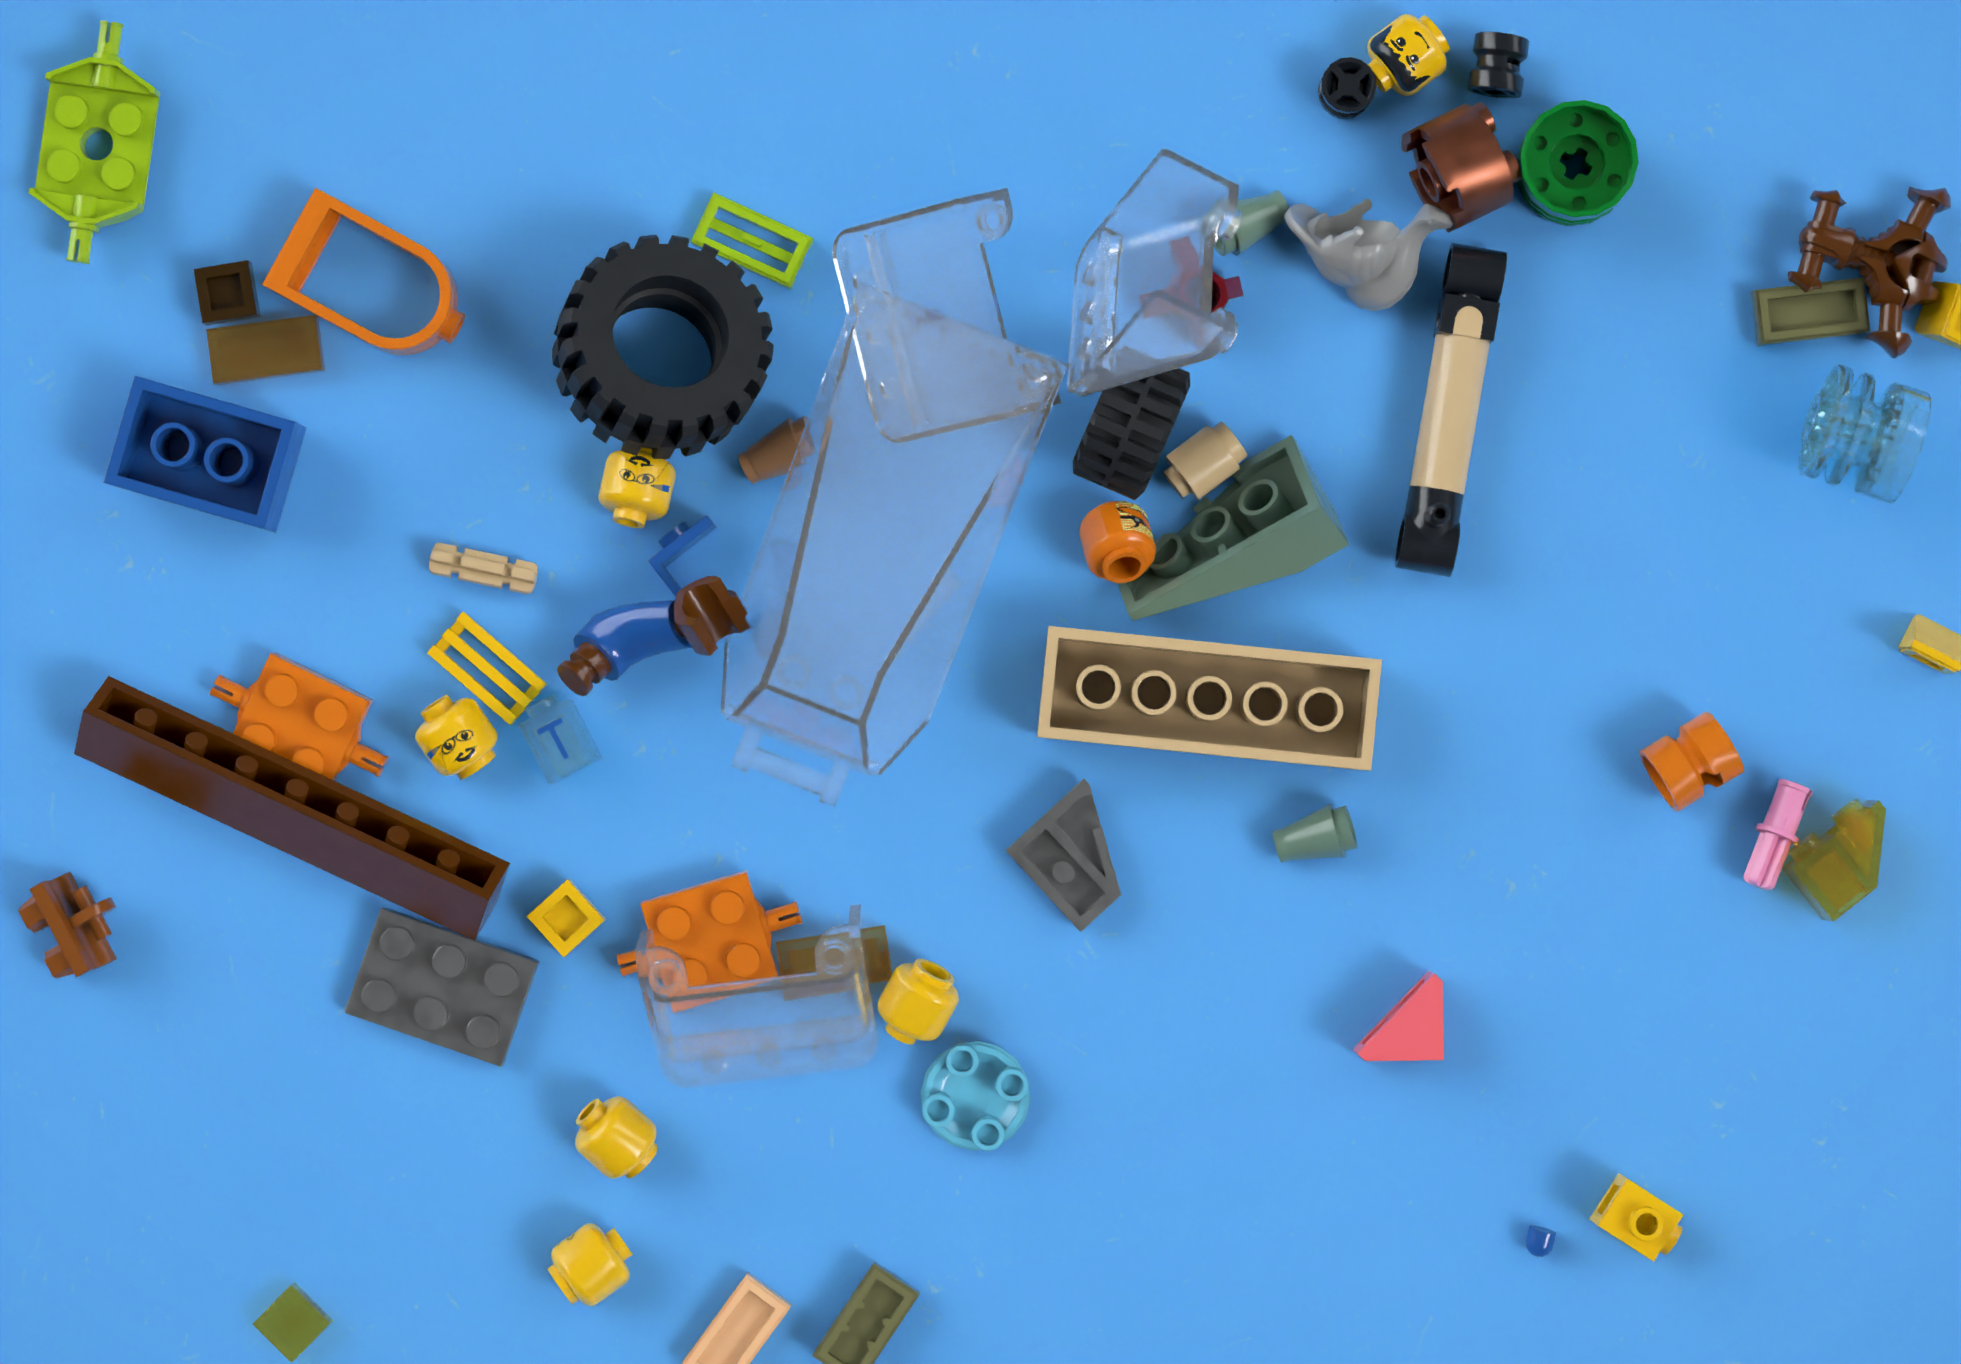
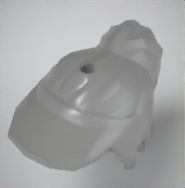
[1284,199,1454,311]

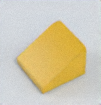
[1915,281,1961,349]
[1898,614,1961,674]

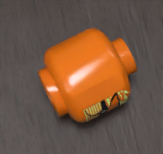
[1079,501,1156,583]

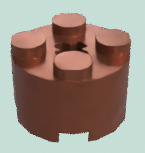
[1401,102,1522,233]

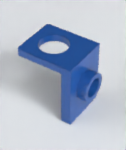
[648,515,717,597]

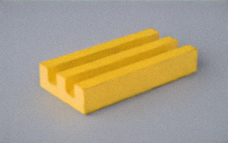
[427,612,548,725]

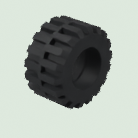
[1072,346,1190,500]

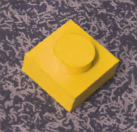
[526,879,607,958]

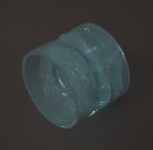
[1798,364,1932,504]

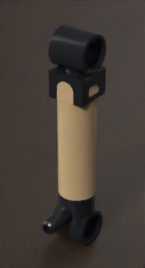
[1395,243,1507,577]

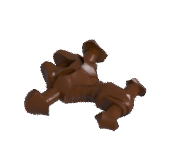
[1788,187,1951,359]

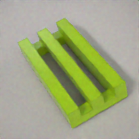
[691,192,814,290]

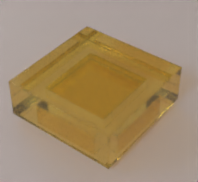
[253,1282,333,1363]

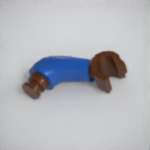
[557,576,752,696]

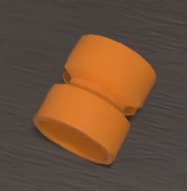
[1639,711,1744,812]

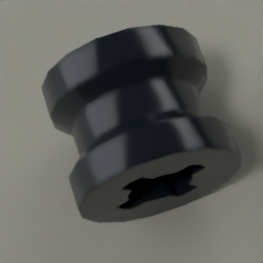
[1318,57,1377,119]

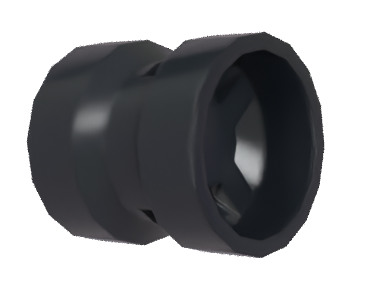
[1467,32,1530,98]

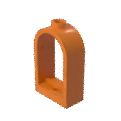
[262,188,466,355]

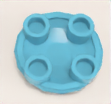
[920,1041,1031,1151]

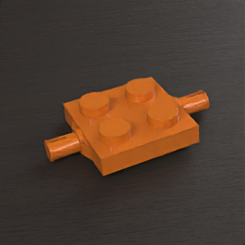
[210,652,389,781]
[616,870,803,1009]

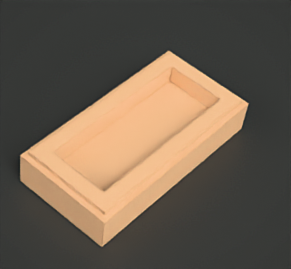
[681,1272,792,1364]

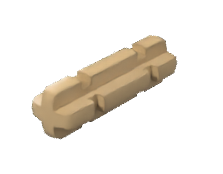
[429,543,538,595]

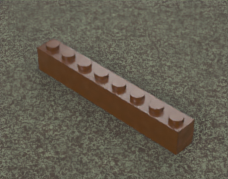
[74,676,510,941]

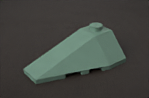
[1118,435,1349,621]

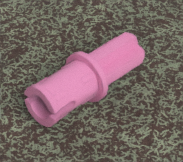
[1744,779,1813,890]

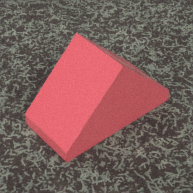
[1352,971,1444,1061]

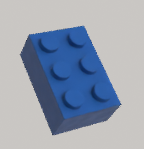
[103,376,307,533]

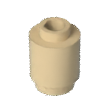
[1163,421,1248,500]

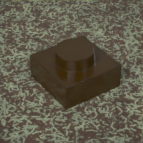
[194,260,261,326]

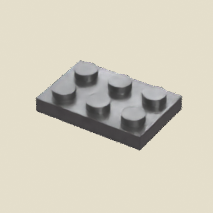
[345,908,540,1067]

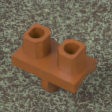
[18,872,117,979]

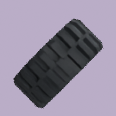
[552,235,774,459]

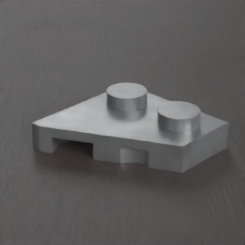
[1006,779,1121,932]

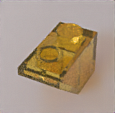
[1782,798,1886,922]

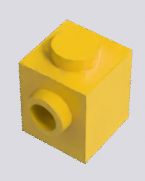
[1589,1173,1683,1262]

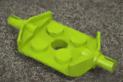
[28,20,161,264]

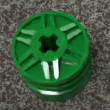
[1516,100,1639,227]

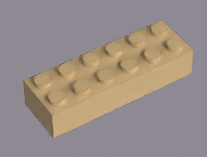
[1037,626,1382,771]

